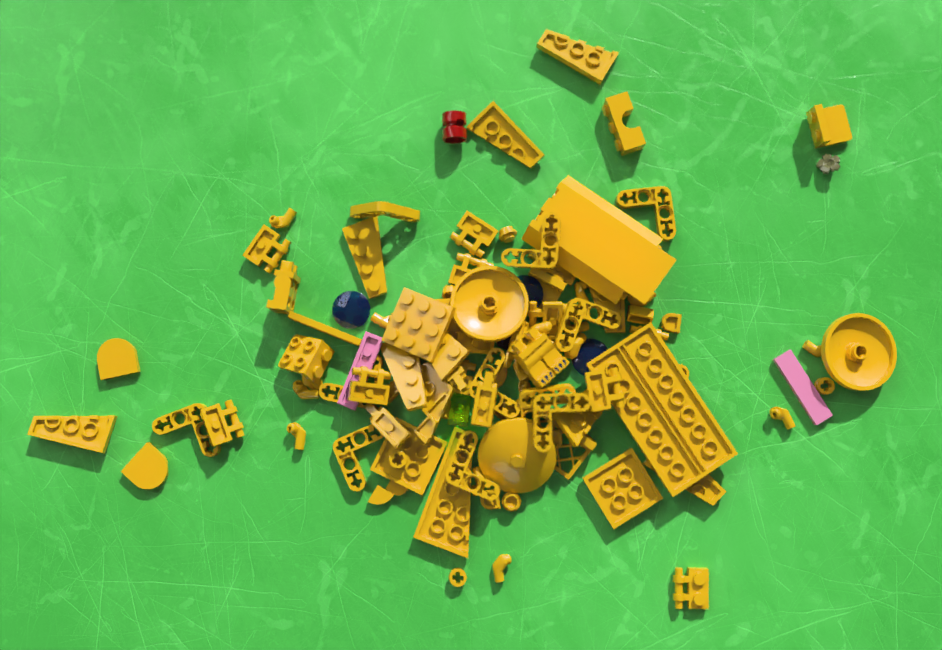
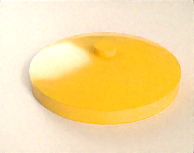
[450,266,529,342]
[821,313,897,391]
[478,417,556,493]

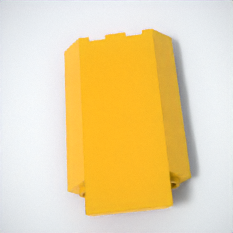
[522,175,676,304]

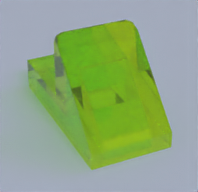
[448,392,472,427]

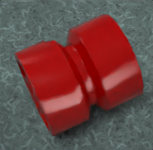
[442,110,467,144]

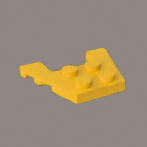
[388,362,455,444]

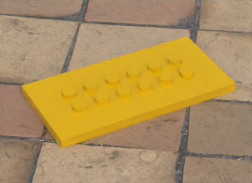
[585,322,738,497]

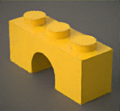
[602,91,646,156]

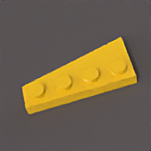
[380,342,428,412]

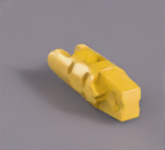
[503,321,529,371]

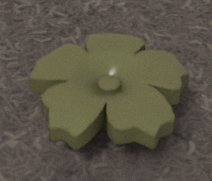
[816,154,840,175]

